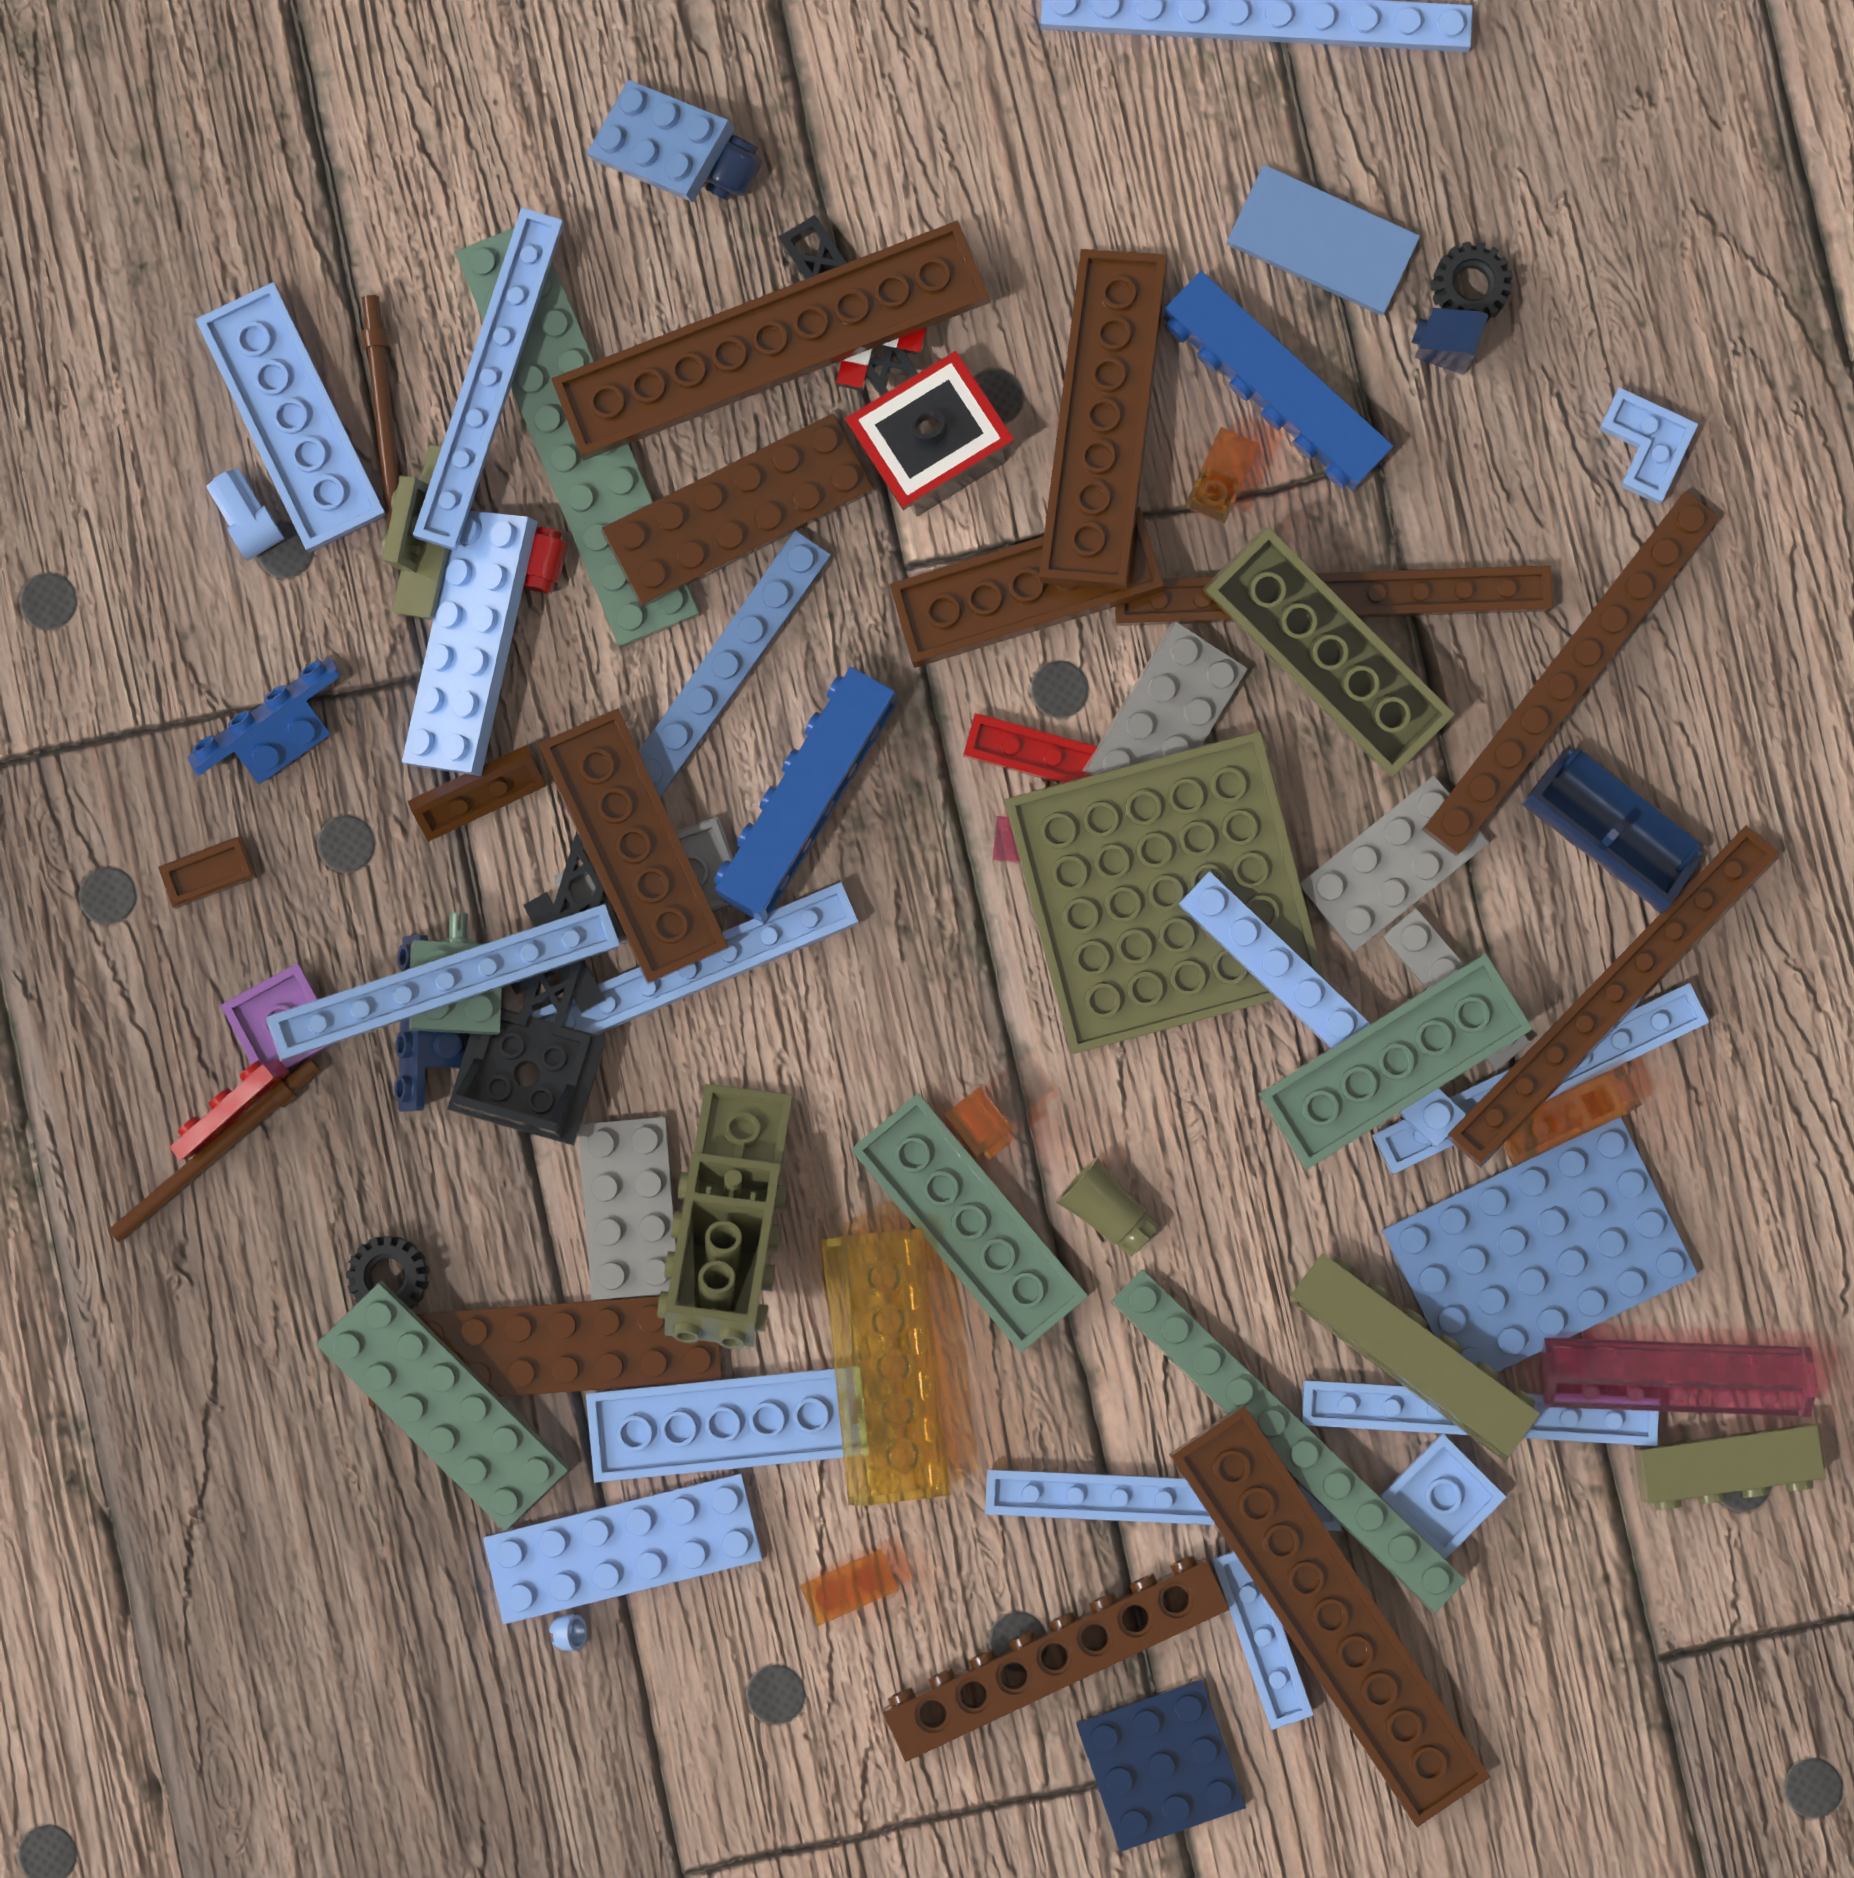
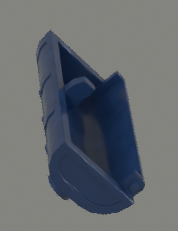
[1522,747,1704,914]

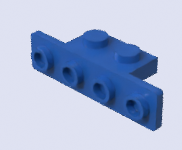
[188,657,341,784]

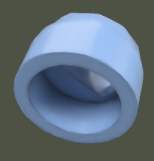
[549,1615,587,1651]

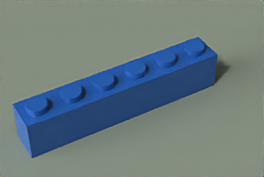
[1163,271,1393,492]
[714,666,898,924]

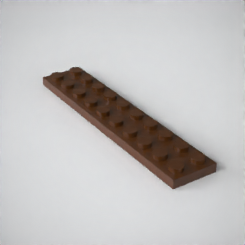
[551,220,990,461]
[1169,1404,1490,1827]

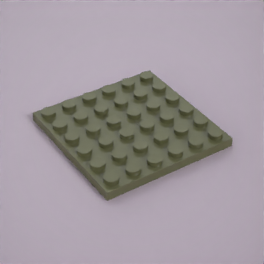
[1004,731,1325,1054]

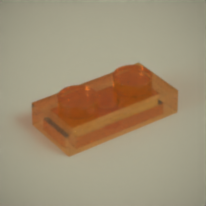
[800,1548,899,1626]

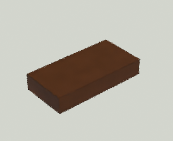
[158,836,257,909]

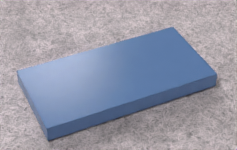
[1226,164,1420,316]

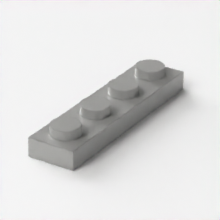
[1381,908,1530,1071]

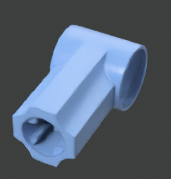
[206,468,285,561]

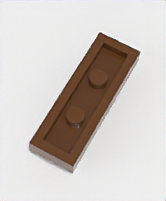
[408,745,546,842]

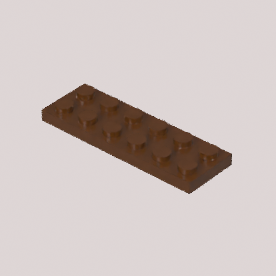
[601,413,873,608]
[890,507,1165,668]
[538,708,728,985]

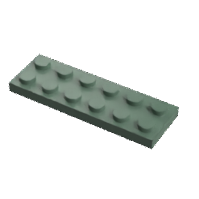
[1258,953,1533,1170]
[850,1093,1088,1353]
[316,1280,569,1531]

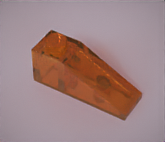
[1503,1065,1642,1166]

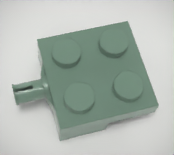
[409,912,502,1035]

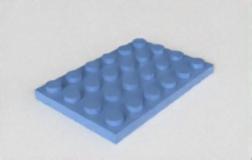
[1381,1116,1698,1372]

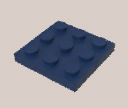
[1076,1678,1246,1852]

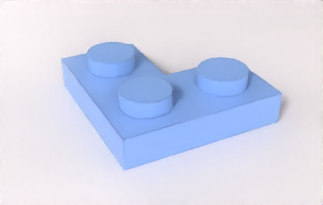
[1598,387,1698,505]

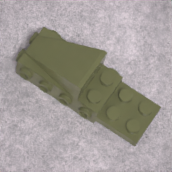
[657,1084,793,1349]

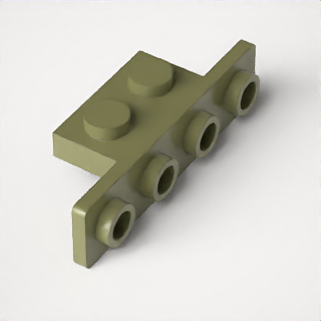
[382,445,449,620]

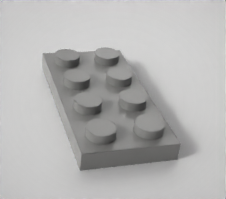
[1082,622,1248,775]
[1300,775,1489,953]
[579,1117,677,1300]

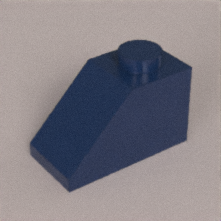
[1411,308,1489,375]

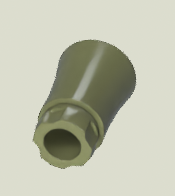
[1056,1157,1159,1257]

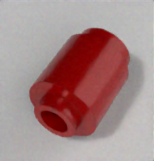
[523,527,568,594]

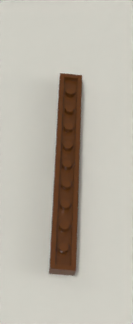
[1422,491,1720,856]
[1115,565,1553,626]
[1448,825,1779,1168]

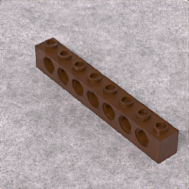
[883,1555,1230,1762]

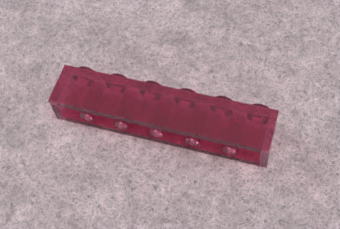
[1539,1337,1818,1417]

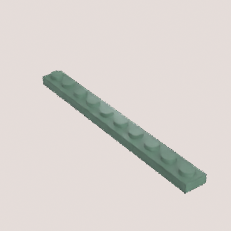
[1111,1270,1467,1614]

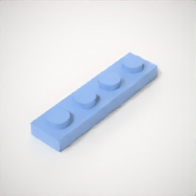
[1211,1551,1314,1730]

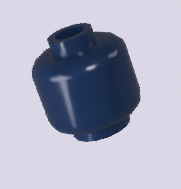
[705,134,762,201]

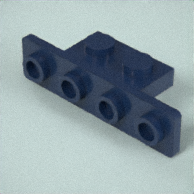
[394,935,467,1112]

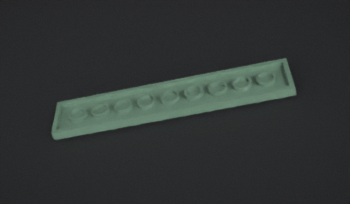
[455,227,700,649]

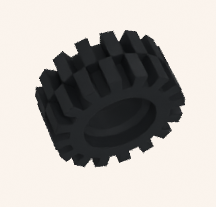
[1431,241,1513,323]
[346,1236,430,1309]

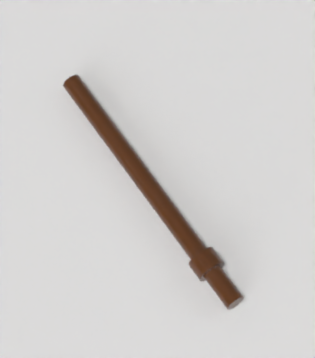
[361,295,400,529]
[108,1058,321,1242]

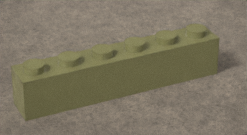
[1290,1253,1540,1462]

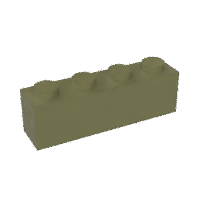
[1633,1424,1826,1510]

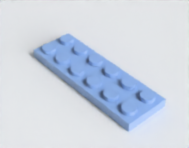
[195,282,386,553]
[402,511,538,776]
[586,1367,859,1483]
[483,1473,763,1625]

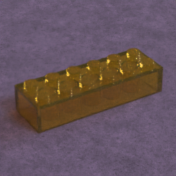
[821,1228,950,1506]

